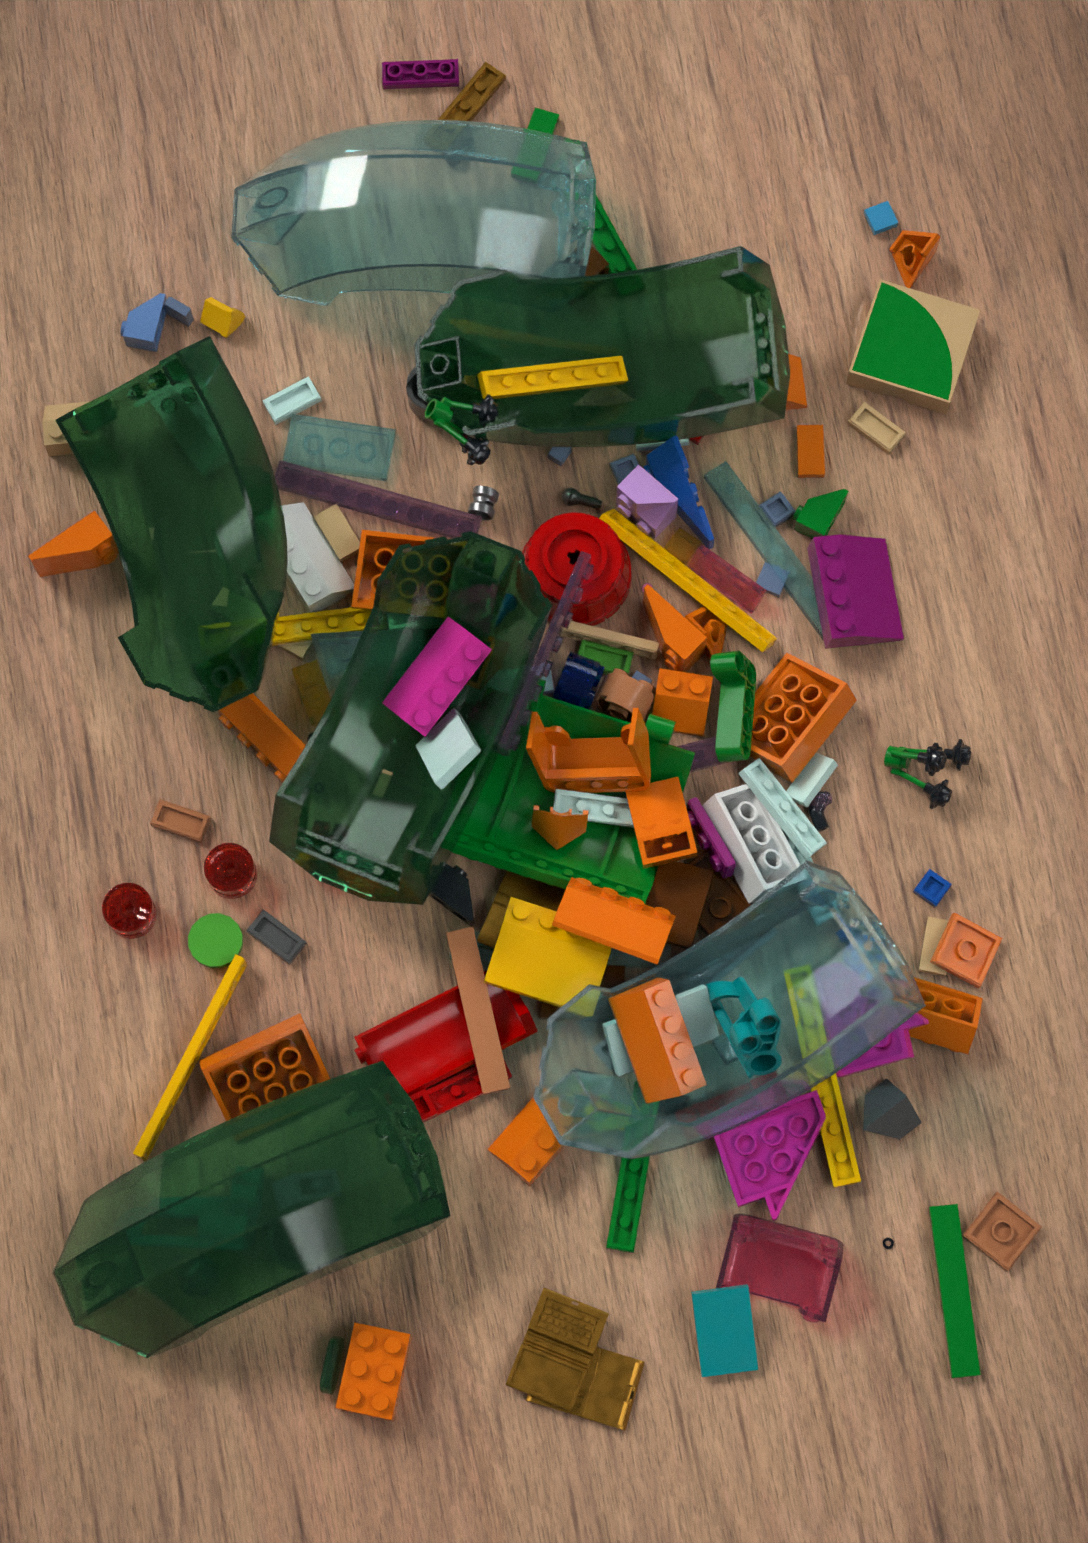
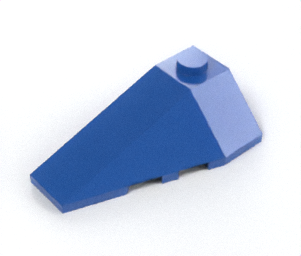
[643,436,714,550]

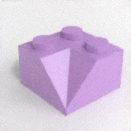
[616,464,678,538]

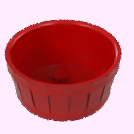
[518,512,632,626]

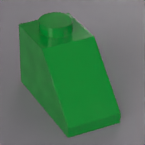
[793,489,849,539]

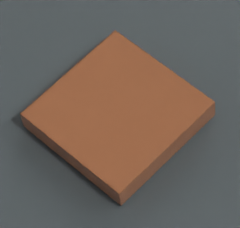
[962,1191,1042,1272]

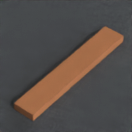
[446,926,510,1095]

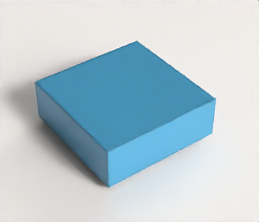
[864,201,898,235]

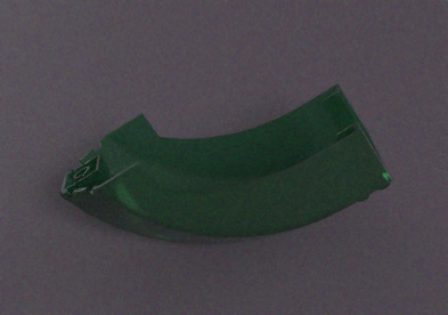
[414,246,790,447]
[55,336,288,713]
[269,531,552,905]
[53,1061,451,1358]

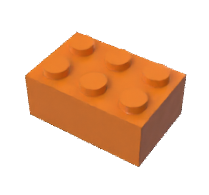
[335,1322,412,1422]

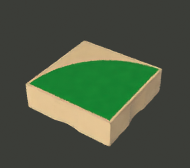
[846,279,980,415]

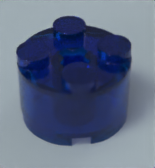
[553,651,605,709]

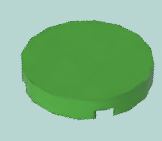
[188,913,243,968]

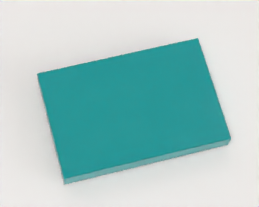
[691,1284,758,1377]

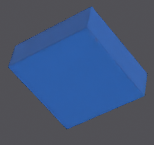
[913,869,952,908]

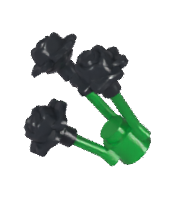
[425,394,498,466]
[884,739,971,809]

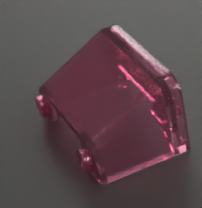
[716,1214,844,1323]

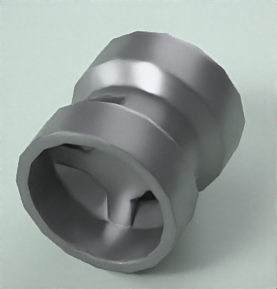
[468,485,499,521]

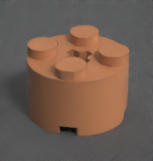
[592,668,654,723]

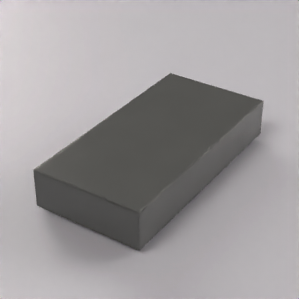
[246,909,307,965]

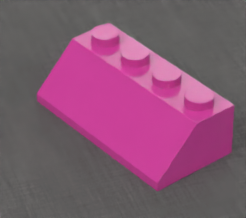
[382,617,492,737]

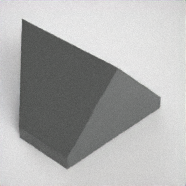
[863,1078,922,1140]

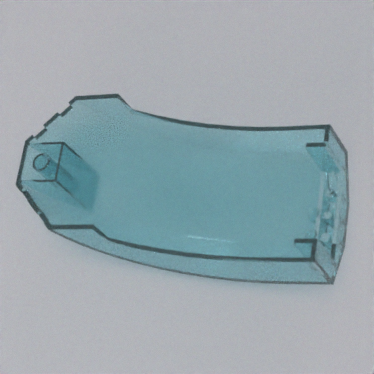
[231,120,596,312]
[533,860,926,1159]

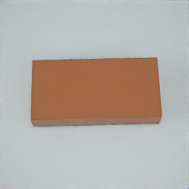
[150,799,211,843]

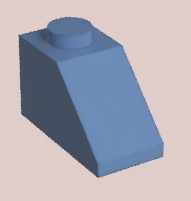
[120,293,167,352]

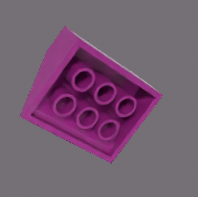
[807,534,904,649]

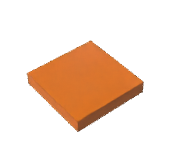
[930,913,1003,988]

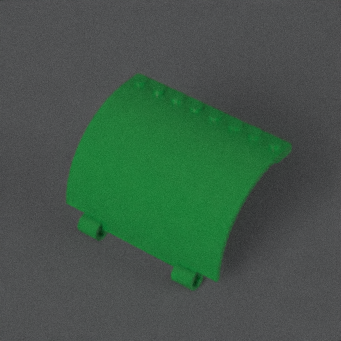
[432,673,695,904]

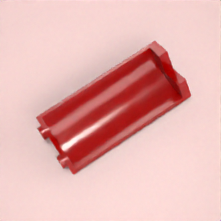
[354,971,538,1107]

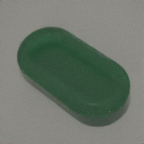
[320,1336,344,1395]

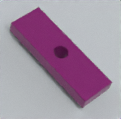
[382,59,459,89]
[687,797,736,879]

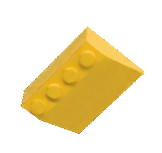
[483,897,612,1017]

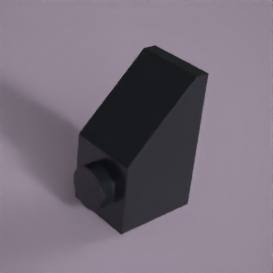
[427,863,474,927]

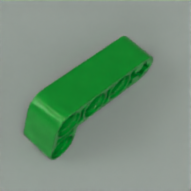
[710,650,756,763]

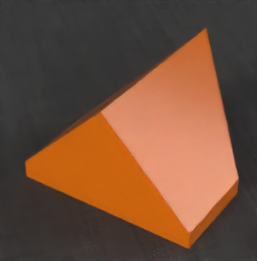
[889,230,940,288]
[685,606,727,659]
[531,805,588,850]

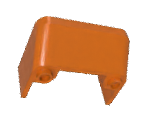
[526,708,651,793]

